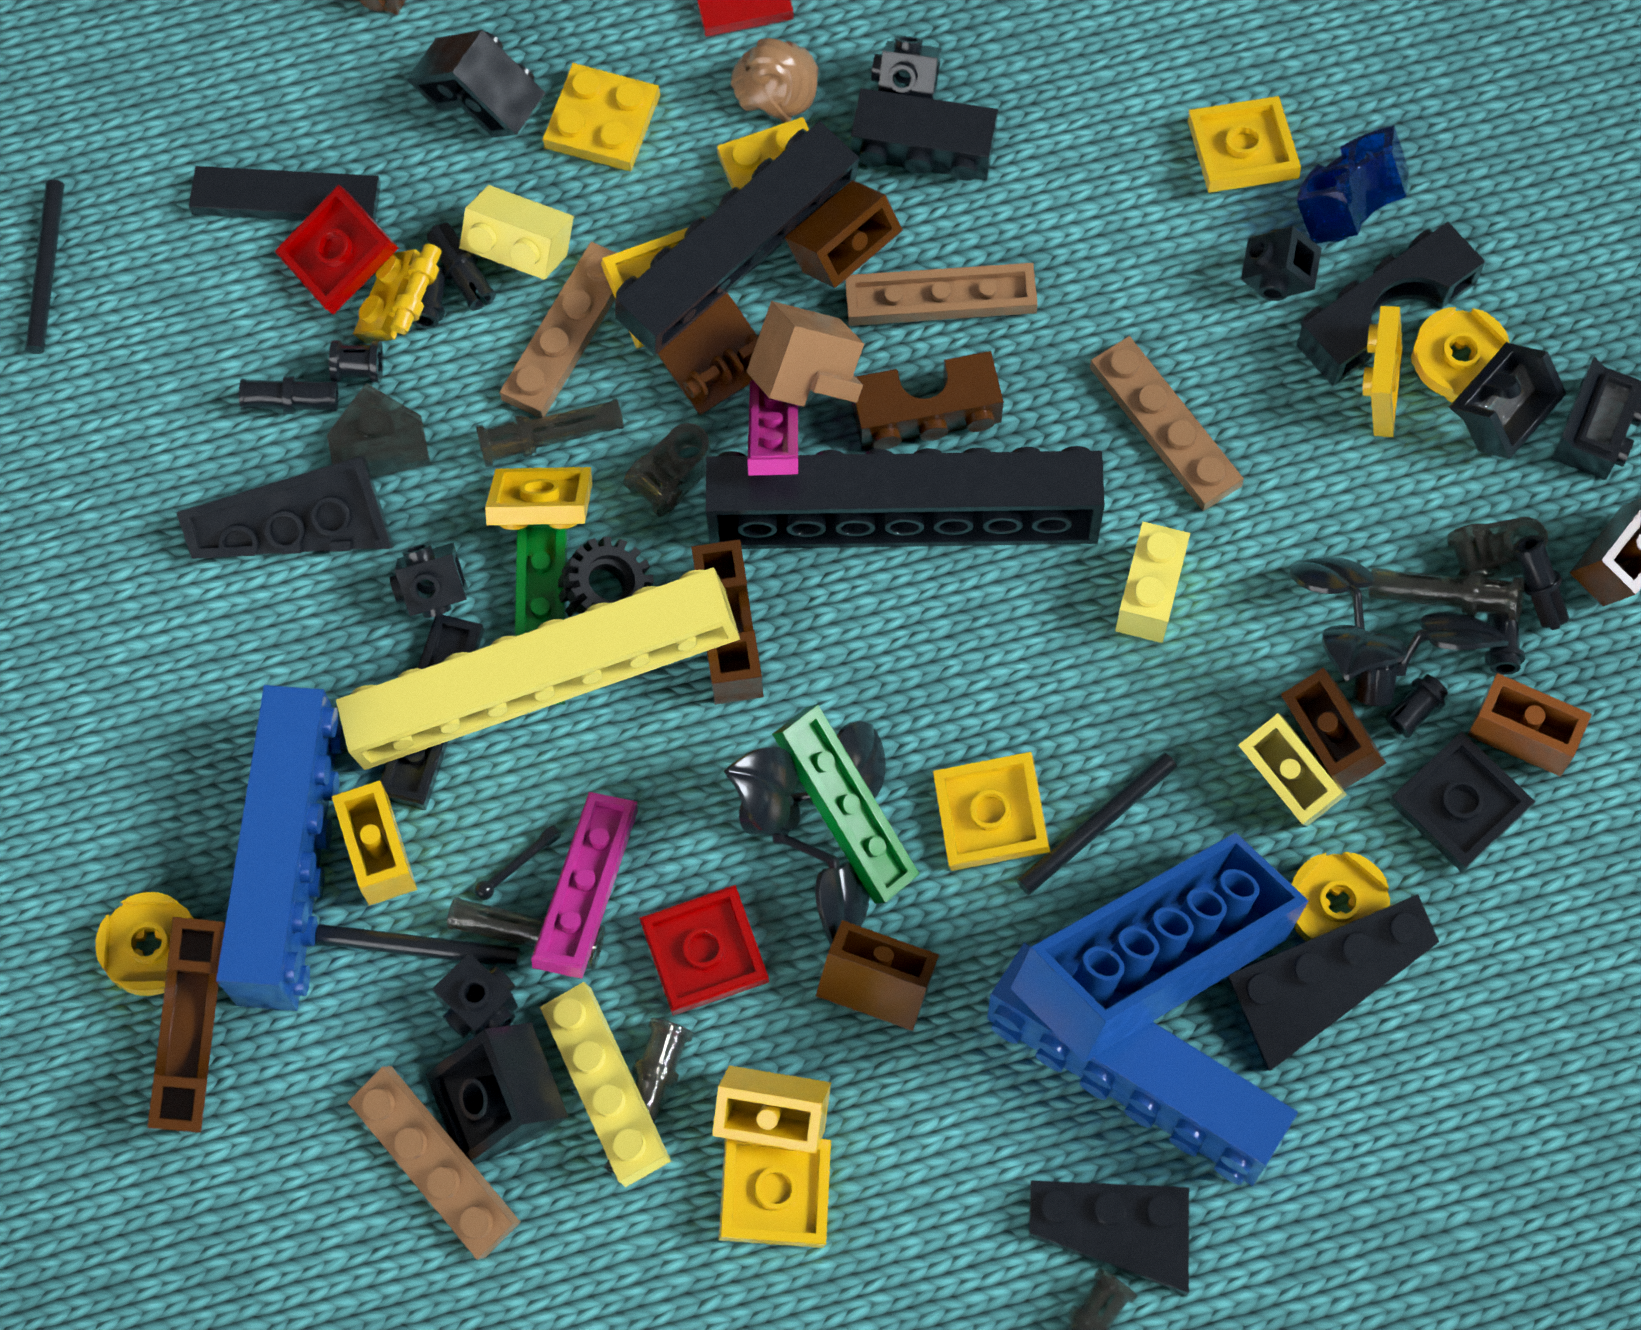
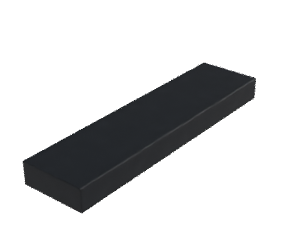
[189,166,381,222]
[380,615,485,810]

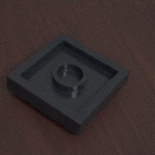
[1389,731,1536,873]

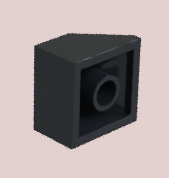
[425,1023,568,1165]

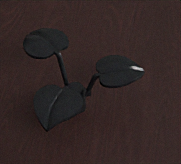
[1290,557,1509,706]
[724,721,886,945]

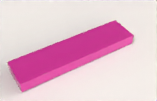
[748,379,798,476]
[531,792,638,979]

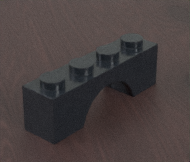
[1296,222,1486,386]

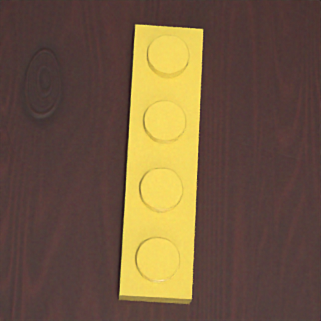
[540,982,671,1187]

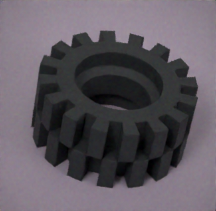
[558,537,654,617]

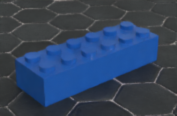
[216,685,346,1011]
[1010,832,1309,1063]
[987,942,1298,1186]

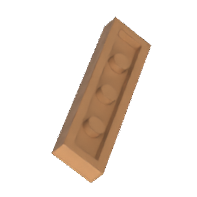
[499,242,616,419]
[845,263,1038,326]
[1090,336,1244,511]
[348,1066,521,1260]

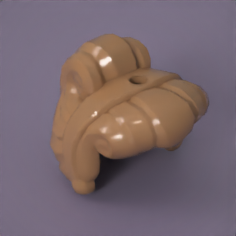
[731,38,818,123]

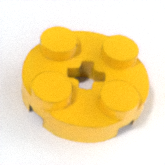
[1411,307,1509,403]
[1291,852,1390,941]
[95,892,194,996]

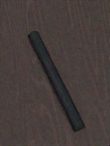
[25,179,65,354]
[1016,752,1177,895]
[316,924,520,968]

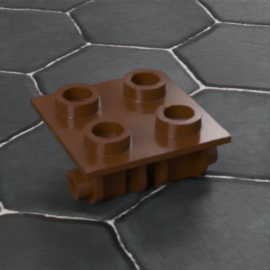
[657,292,759,416]

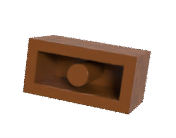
[1467,673,1592,777]

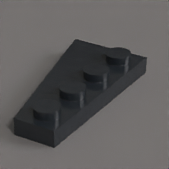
[176,454,394,559]
[1227,894,1439,1071]

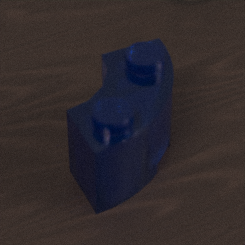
[1296,125,1409,244]

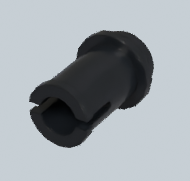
[412,267,447,329]
[1485,608,1525,675]
[1385,674,1448,738]

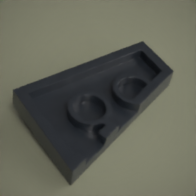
[1029,1180,1189,1297]

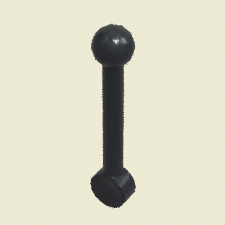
[474,825,561,900]

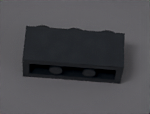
[851,88,998,181]

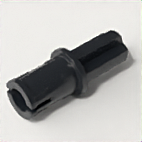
[427,222,496,311]
[1513,535,1569,630]

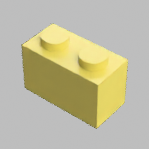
[459,185,574,280]
[1115,521,1191,643]
[1238,713,1347,826]

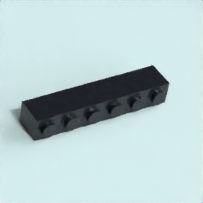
[615,121,860,356]

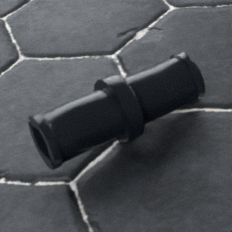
[239,376,339,414]

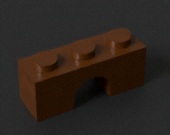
[851,351,1004,450]
[691,539,764,705]

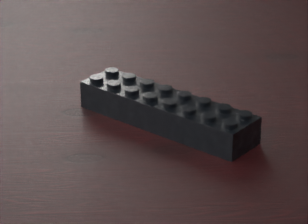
[706,446,1105,549]

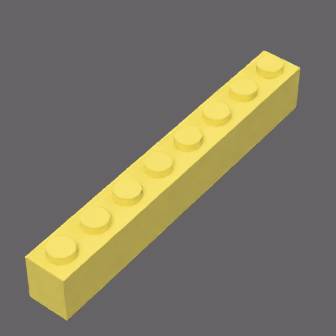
[336,567,740,770]

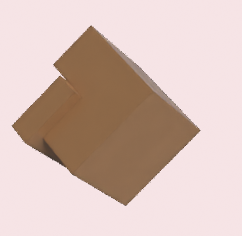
[746,301,864,407]

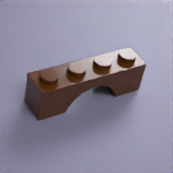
[147,917,226,1133]

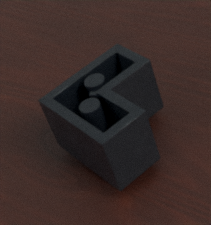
[406,30,545,138]

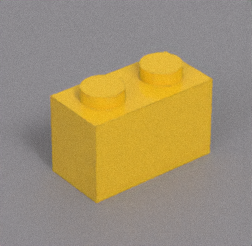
[331,780,417,906]
[712,1065,831,1153]

